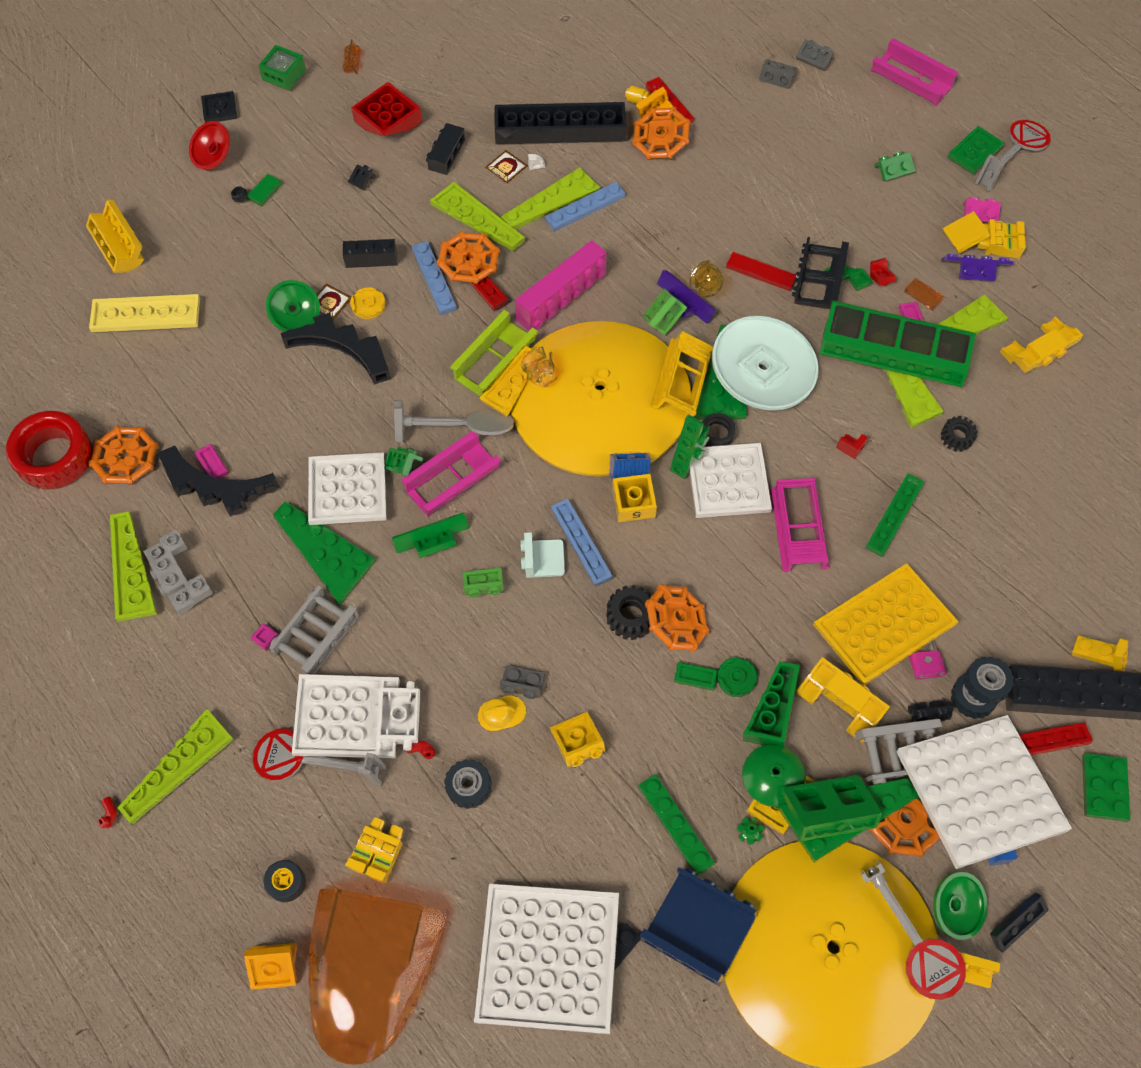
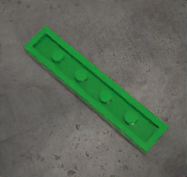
[865,473,925,557]
[638,774,715,876]

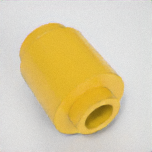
[625,85,650,104]

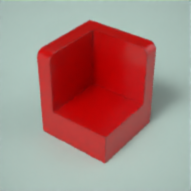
[836,434,868,459]

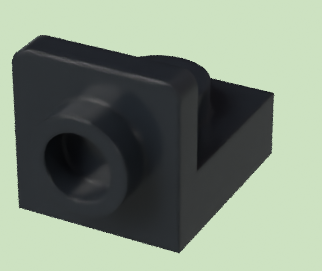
[348,164,376,191]

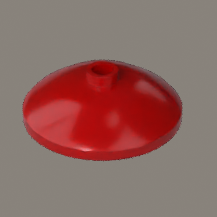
[189,121,230,170]

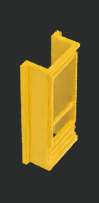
[652,331,713,421]

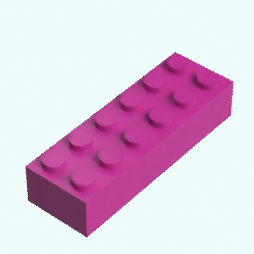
[515,240,607,331]

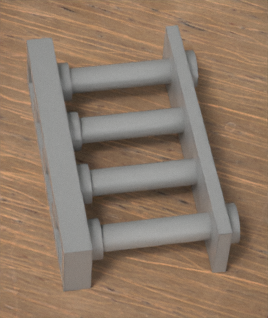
[269,585,359,675]
[855,719,942,785]

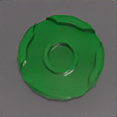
[717,657,757,697]

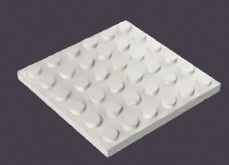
[896,715,1072,869]
[474,884,619,1035]

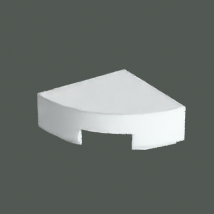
[528,154,545,170]

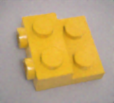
[550,712,605,767]

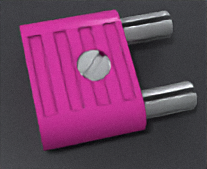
[909,641,947,680]

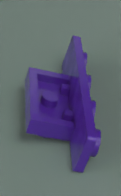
[941,254,1015,282]
[657,270,716,324]

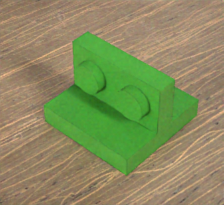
[643,288,687,335]

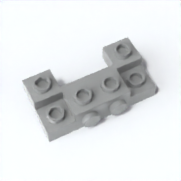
[143,529,213,616]

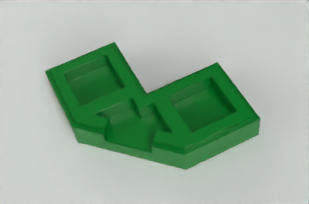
[825,264,872,291]

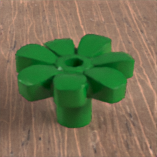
[737,817,764,845]

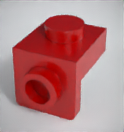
[870,258,896,286]

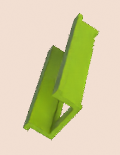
[450,310,538,396]

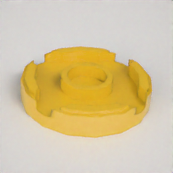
[350,287,386,319]

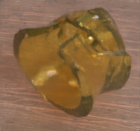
[689,260,724,298]
[521,347,557,388]

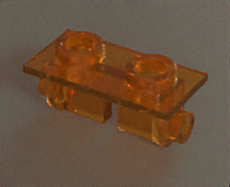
[342,39,361,74]

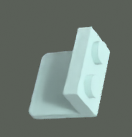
[521,532,565,578]

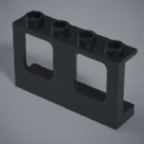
[792,237,849,309]

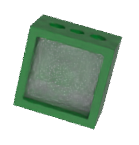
[258,44,306,91]

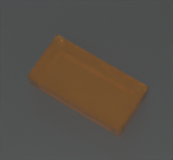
[904,278,944,310]

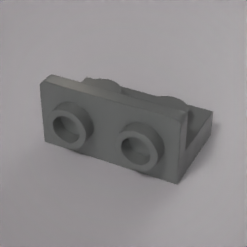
[796,39,834,71]
[759,59,797,88]
[500,665,545,699]

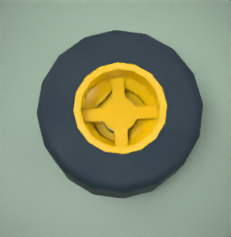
[263,860,306,903]

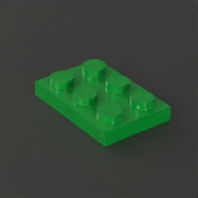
[947,126,1005,175]
[1082,753,1130,822]

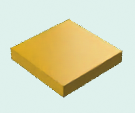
[942,211,990,253]

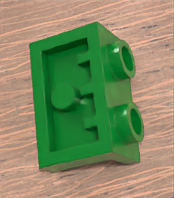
[384,446,423,476]

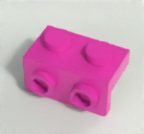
[963,197,1001,223]

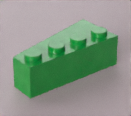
[743,661,800,747]

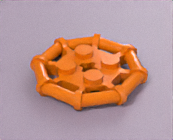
[632,106,691,160]
[436,231,500,284]
[88,425,159,485]
[645,584,709,652]
[868,780,941,858]

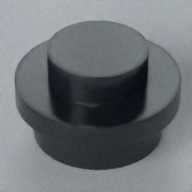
[231,186,248,202]

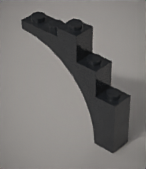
[280,313,391,384]
[158,445,279,517]

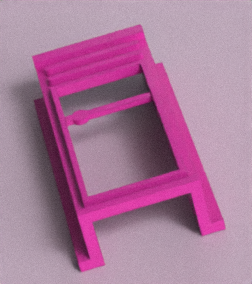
[871,38,959,106]
[401,431,501,517]
[771,478,829,572]

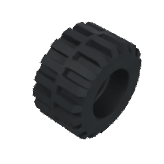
[606,585,656,640]

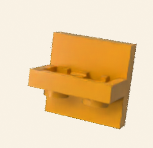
[244,943,297,990]

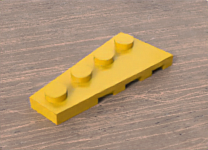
[479,346,540,417]

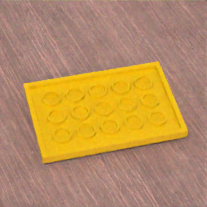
[813,563,959,685]

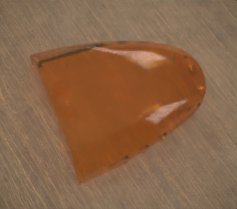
[309,889,448,1065]

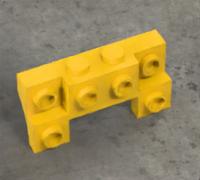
[1000,317,1084,373]
[796,657,890,743]

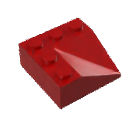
[351,82,422,136]

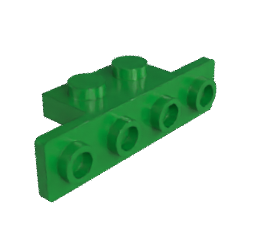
[670,415,710,479]
[392,512,469,558]

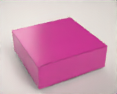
[250,623,279,651]

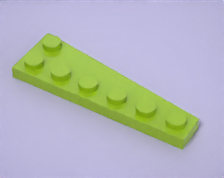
[501,167,600,229]
[430,182,525,251]
[904,294,1008,355]
[869,330,944,429]
[110,511,157,622]
[117,709,234,825]

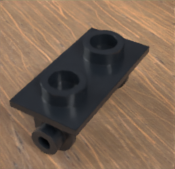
[908,700,954,723]

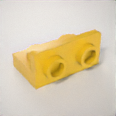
[960,952,1000,989]

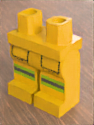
[977,219,1026,259]
[345,817,404,884]

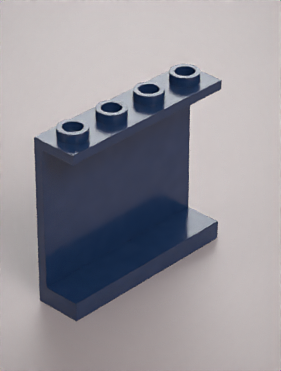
[640,867,757,987]

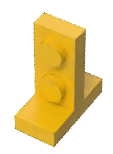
[1072,635,1128,672]

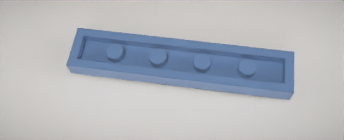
[545,182,625,232]
[411,241,457,315]
[551,499,612,587]

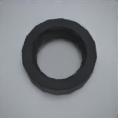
[702,413,735,447]

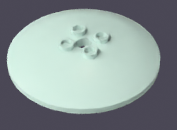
[712,316,818,410]

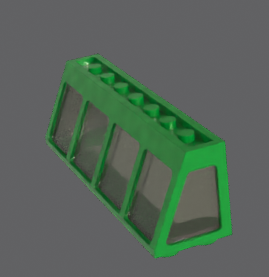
[819,300,976,387]

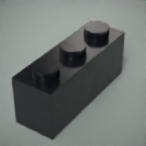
[426,123,466,175]
[342,239,397,268]

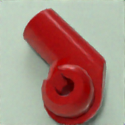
[407,740,435,759]
[98,797,118,829]

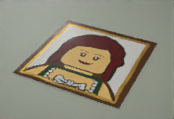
[485,150,528,183]
[317,283,351,320]

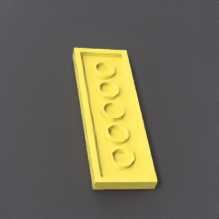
[89,294,200,332]

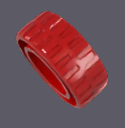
[6,411,92,490]

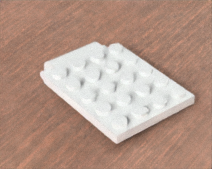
[292,674,420,758]

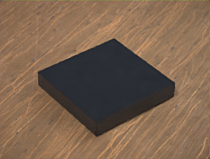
[201,91,238,123]

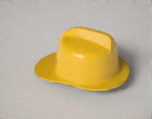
[478,696,526,731]

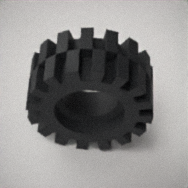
[940,416,978,452]

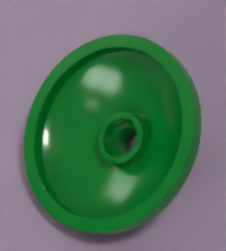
[266,280,320,332]
[742,744,805,807]
[933,871,988,940]

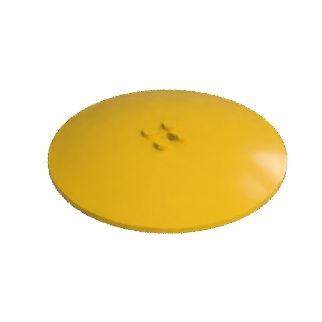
[511,321,691,477]
[724,841,938,1068]

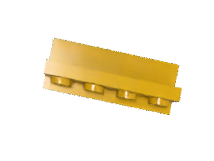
[86,200,144,273]

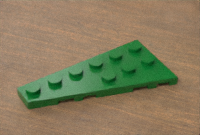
[694,325,747,420]
[273,501,376,605]
[777,778,919,862]

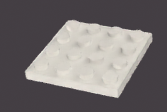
[689,443,772,518]
[308,452,387,525]

